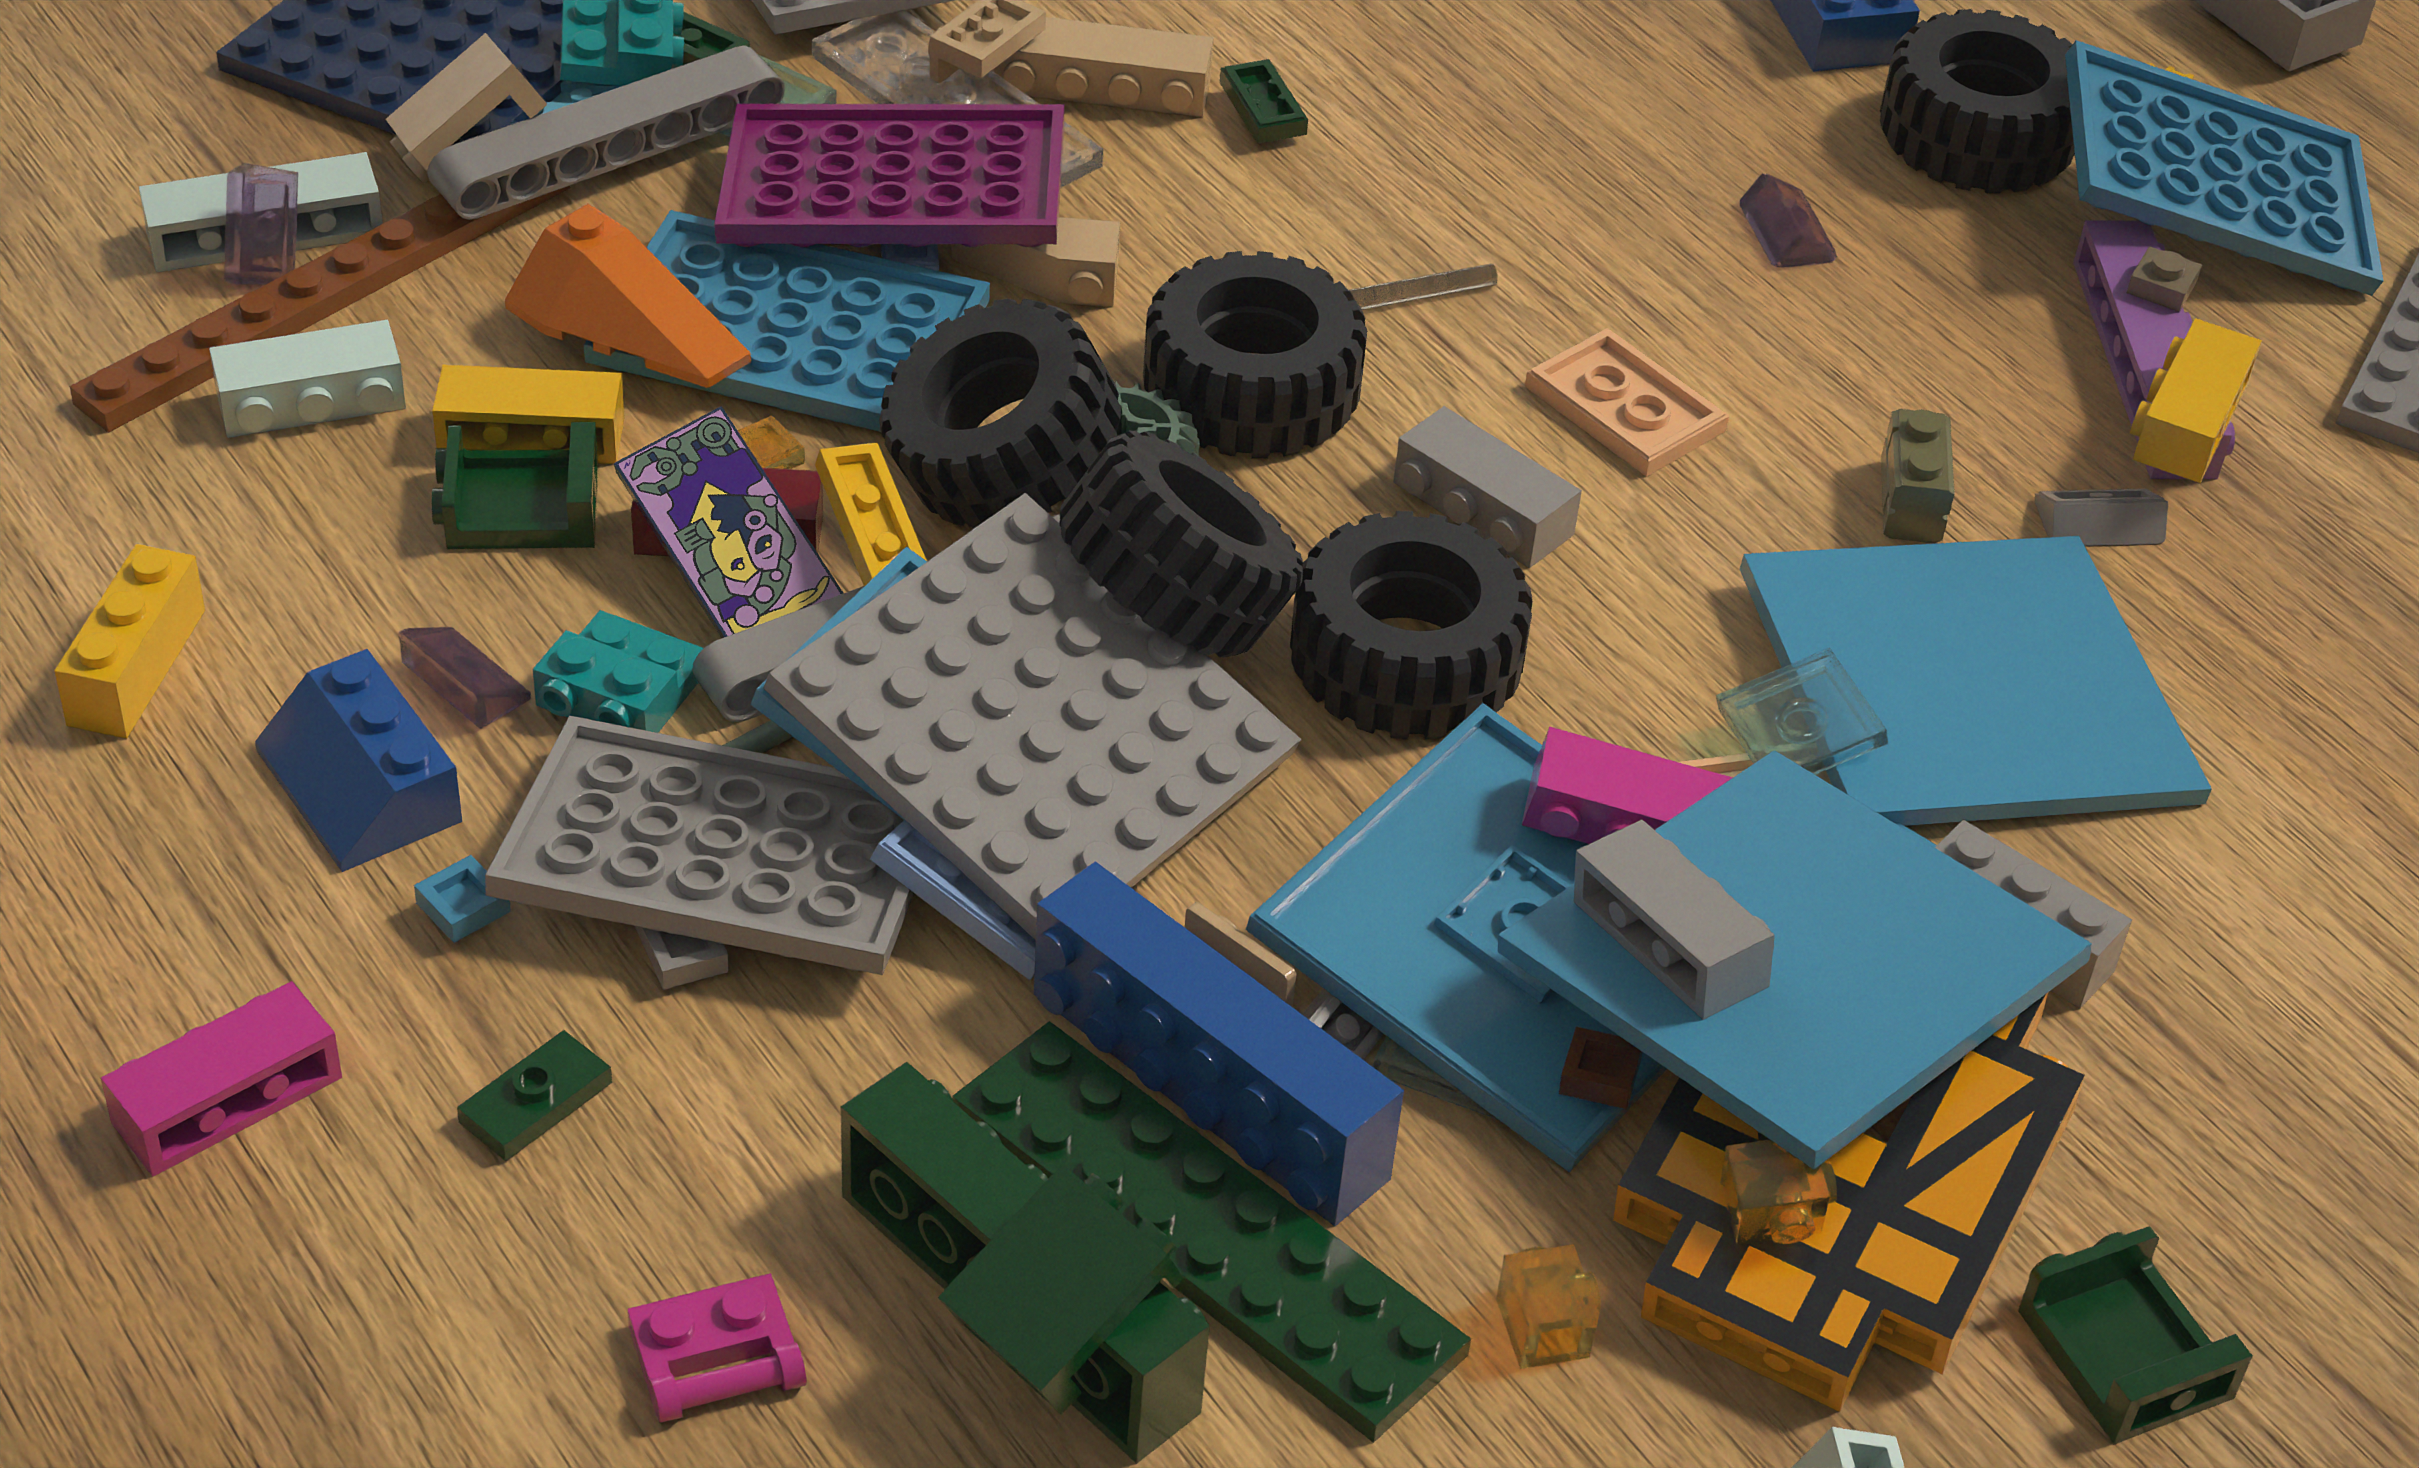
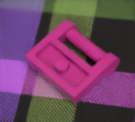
[627,1273,807,1423]

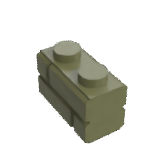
[1881,409,1955,543]

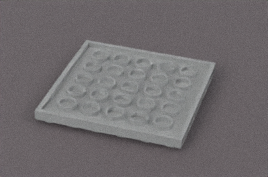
[763,493,1301,940]

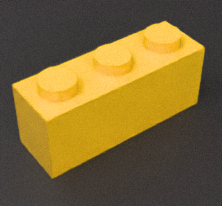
[2130,318,2262,483]
[432,364,625,464]
[54,544,205,739]

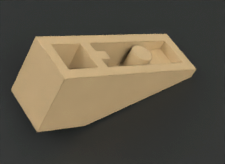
[951,217,1120,307]

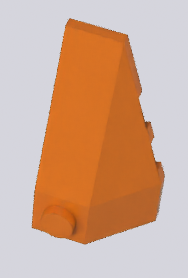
[505,203,751,388]

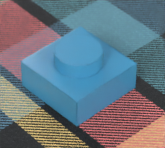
[414,855,511,943]

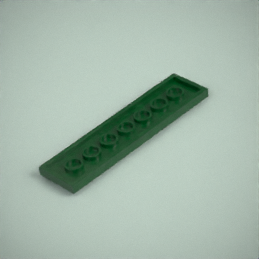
[952,1021,1471,1443]

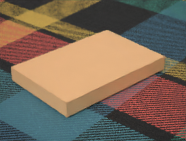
[1525,328,1729,477]

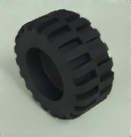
[1880,9,2075,193]
[1143,251,1367,458]
[879,298,1121,528]
[1059,431,1303,658]
[1290,511,1533,740]

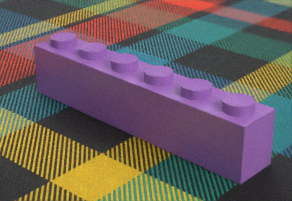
[2073,220,2235,479]

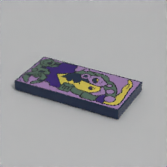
[614,406,844,638]

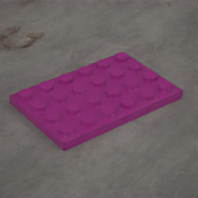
[714,104,1065,247]

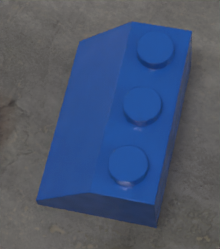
[255,649,463,872]

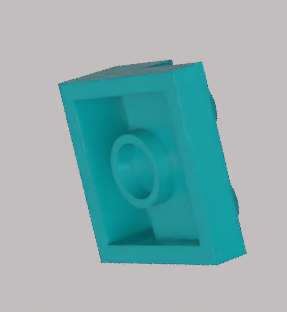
[560,0,684,86]
[533,610,704,733]

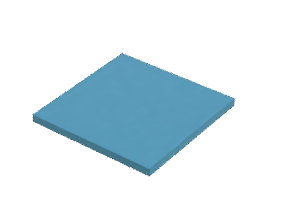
[1739,536,2212,826]
[1246,703,1667,1173]
[1498,750,2092,1169]

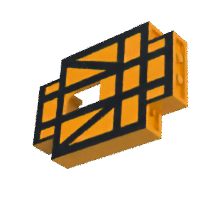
[1613,993,2085,1412]

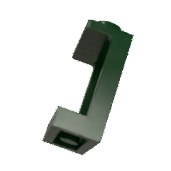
[432,422,599,549]
[938,1164,1184,1415]
[2018,1226,2253,1444]

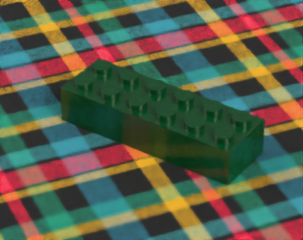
[841,1062,1210,1464]

